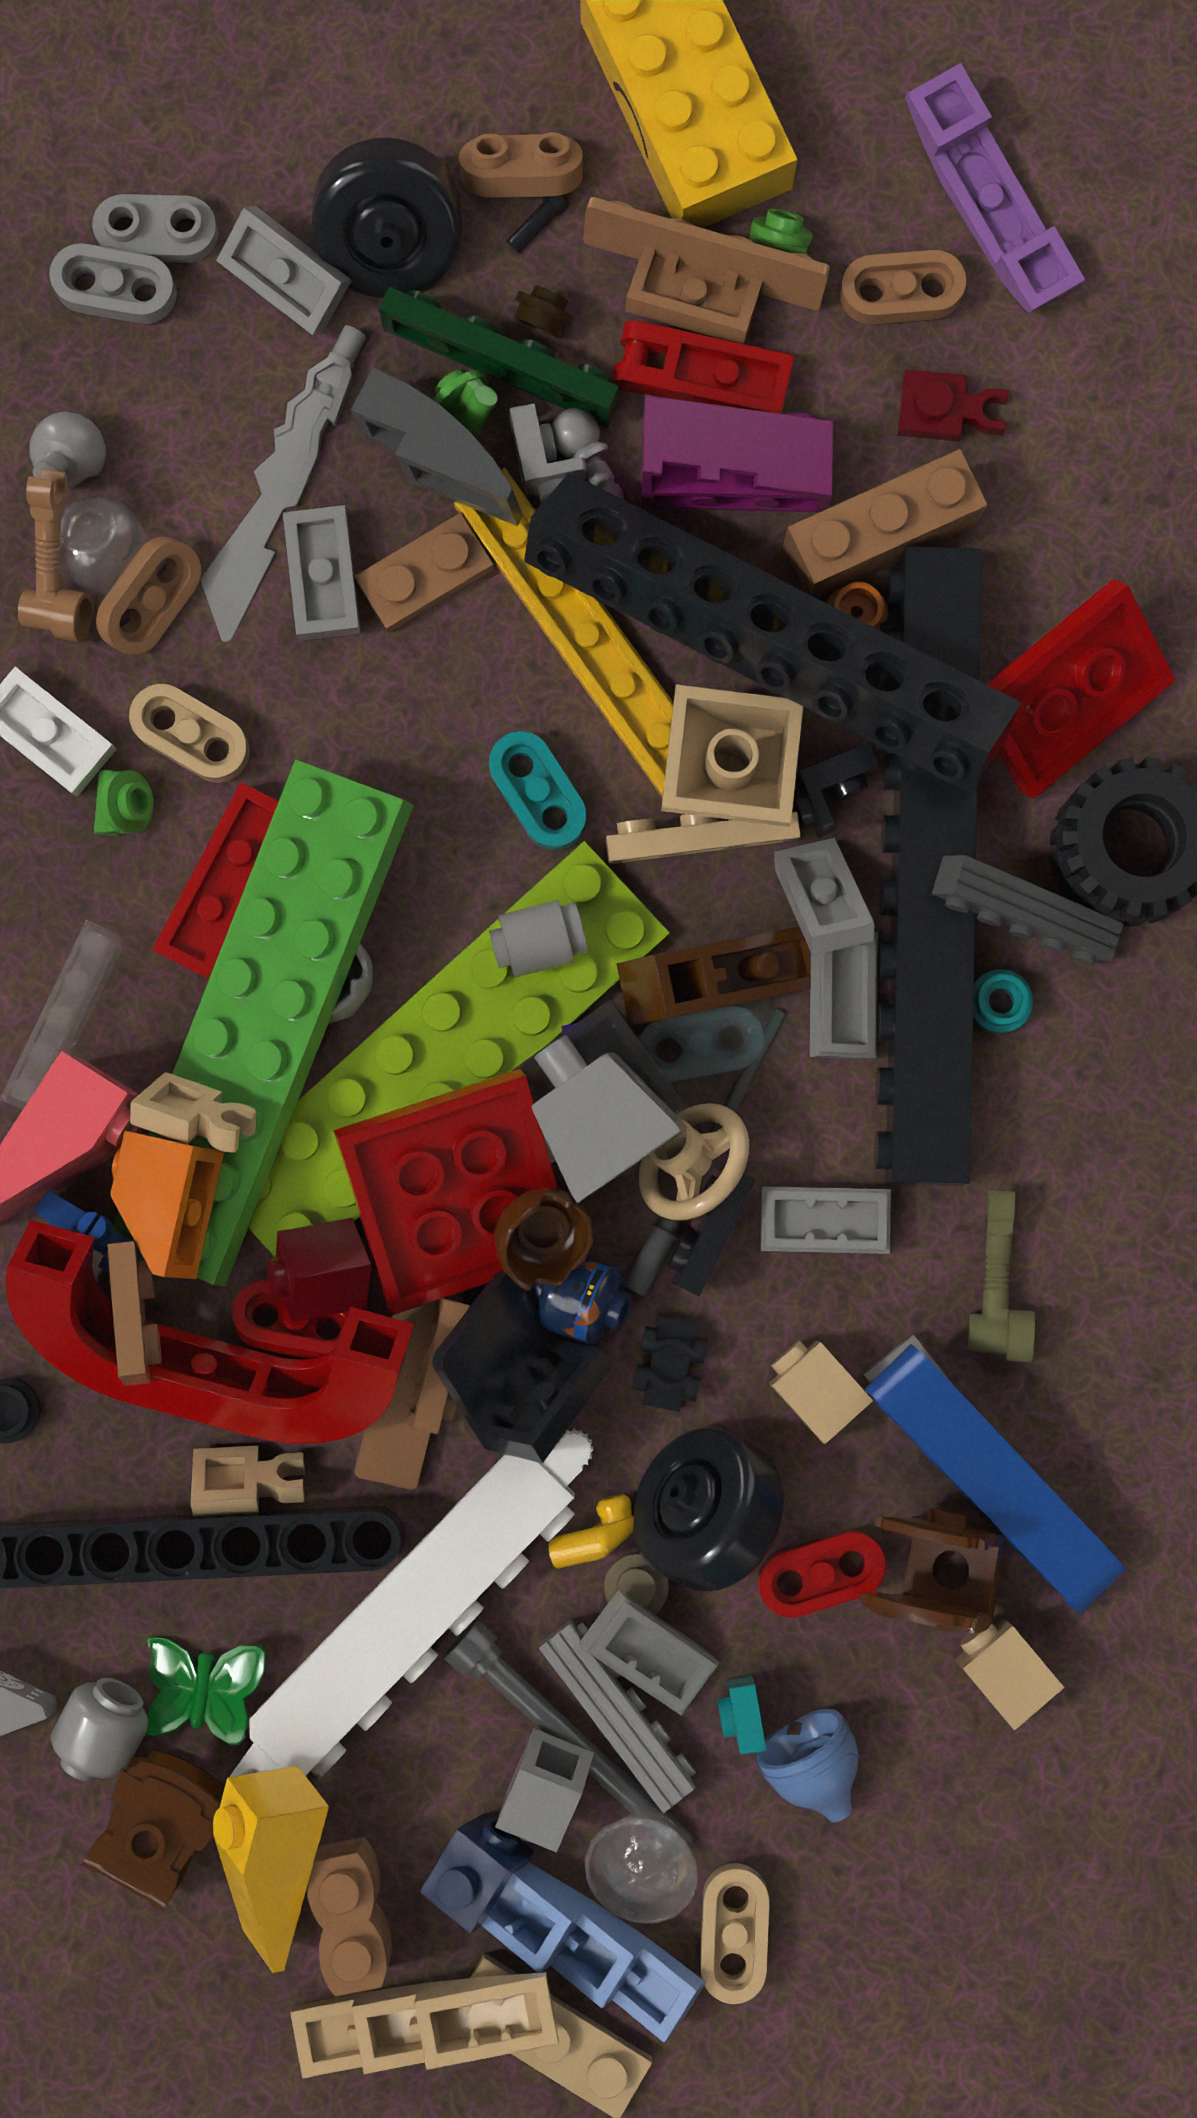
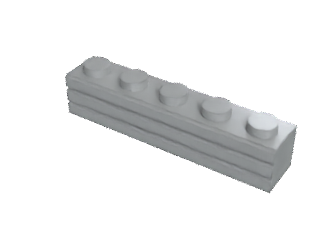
[539,1619,696,1814]

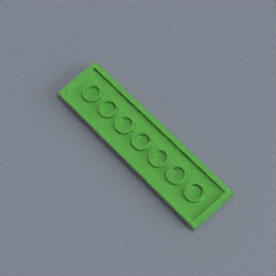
[113,759,414,1286]

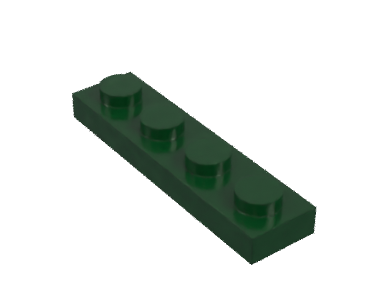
[379,287,619,428]

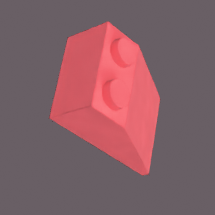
[0,1051,146,1224]

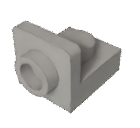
[510,404,587,503]

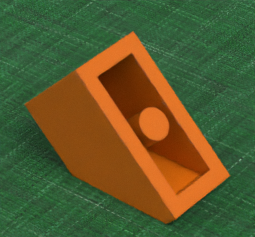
[110,1131,224,1279]

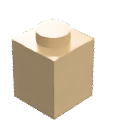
[769,1340,873,1444]
[955,1618,1065,1731]

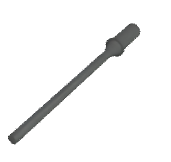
[624,1009,787,1297]

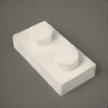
[0,667,117,797]

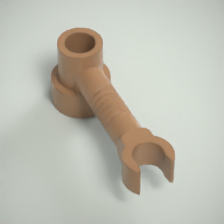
[18,469,94,643]

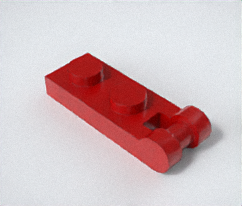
[611,321,795,414]

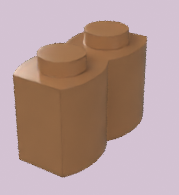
[307,1837,392,1997]

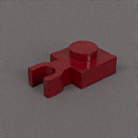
[897,369,1009,442]

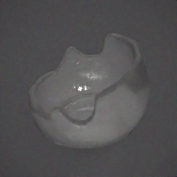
[60,495,149,598]

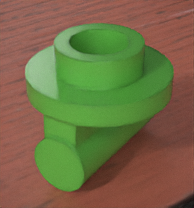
[748,209,813,256]
[433,369,497,439]
[94,770,154,836]

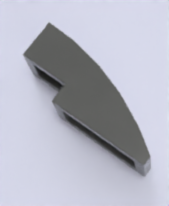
[351,367,523,526]

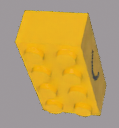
[580,0,798,228]

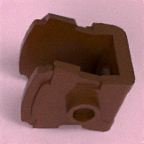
[860,1508,1006,1634]
[82,1749,225,1911]

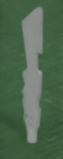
[200,325,367,642]

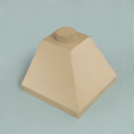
[661,684,803,827]

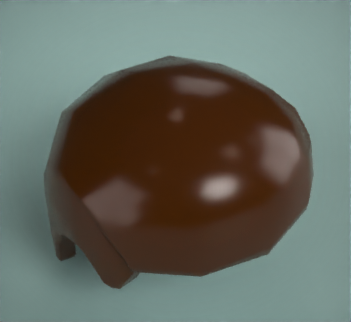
[494,1188,594,1291]

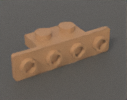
[583,197,830,344]
[354,1290,470,1490]

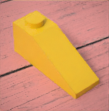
[213,1766,329,1973]

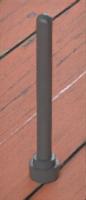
[443,1619,694,1855]

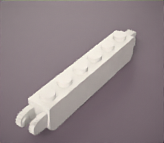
[230,1428,593,1779]

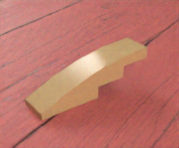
[290,1972,559,2079]

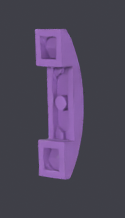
[905,63,1085,314]

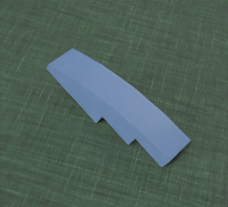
[482,1862,706,2043]

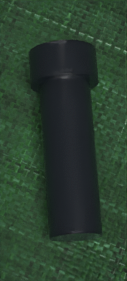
[506,195,568,254]

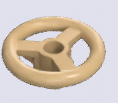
[639,1103,749,1221]

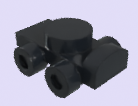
[632,1315,708,1412]

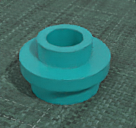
[973,969,1033,1033]

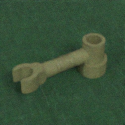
[967,1190,1035,1363]

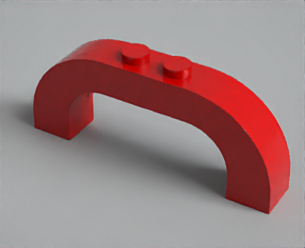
[6,1220,414,1444]

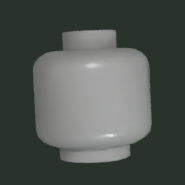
[50,1678,149,1781]

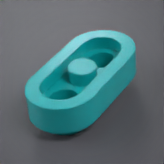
[489,731,586,851]

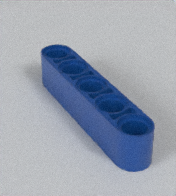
[864,1344,1126,1616]

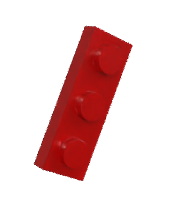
[152,782,279,980]

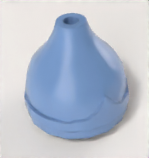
[756,1709,859,1823]

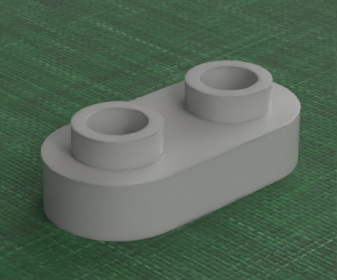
[92,194,219,263]
[49,243,177,324]

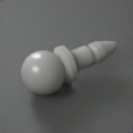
[551,408,625,500]

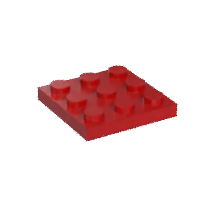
[333,1069,558,1316]

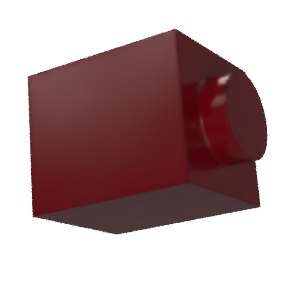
[267,1218,371,1322]

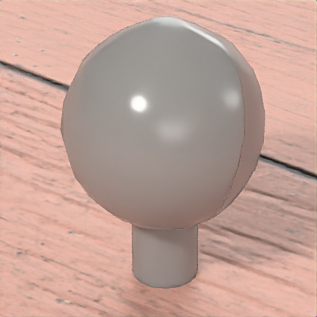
[29,411,106,489]

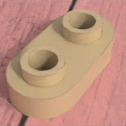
[129,684,250,783]
[700,1863,769,2004]

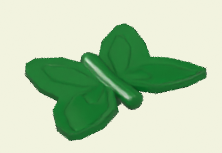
[146,1636,266,1745]

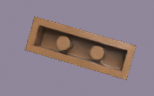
[783,449,988,599]

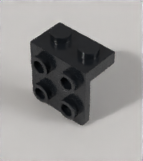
[432,1271,612,1463]

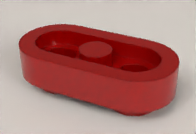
[232,1280,348,1359]
[757,1530,886,1618]

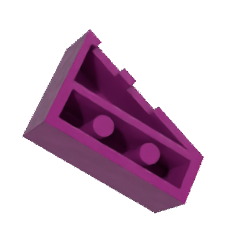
[641,395,833,512]

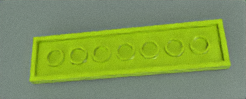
[248,841,670,1258]

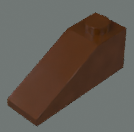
[616,926,811,1026]

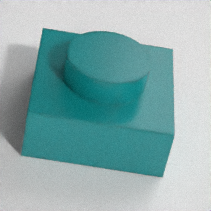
[717,1675,766,1755]

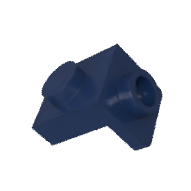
[420,1813,534,1934]

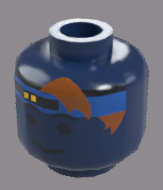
[531,1256,632,1345]

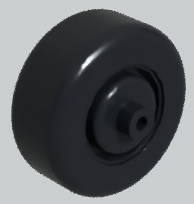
[311,138,462,298]
[632,1427,784,1591]

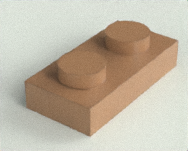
[354,512,494,633]
[107,1241,161,1386]

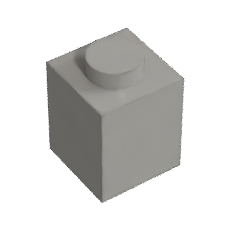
[495,1728,594,1852]

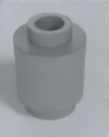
[489,900,588,978]

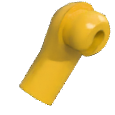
[548,1494,635,1569]

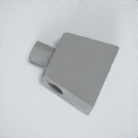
[532,1035,687,1203]

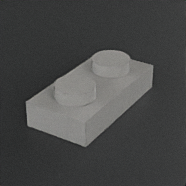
[216,206,352,335]
[283,505,361,641]
[774,838,874,956]

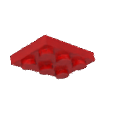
[986,579,1176,799]

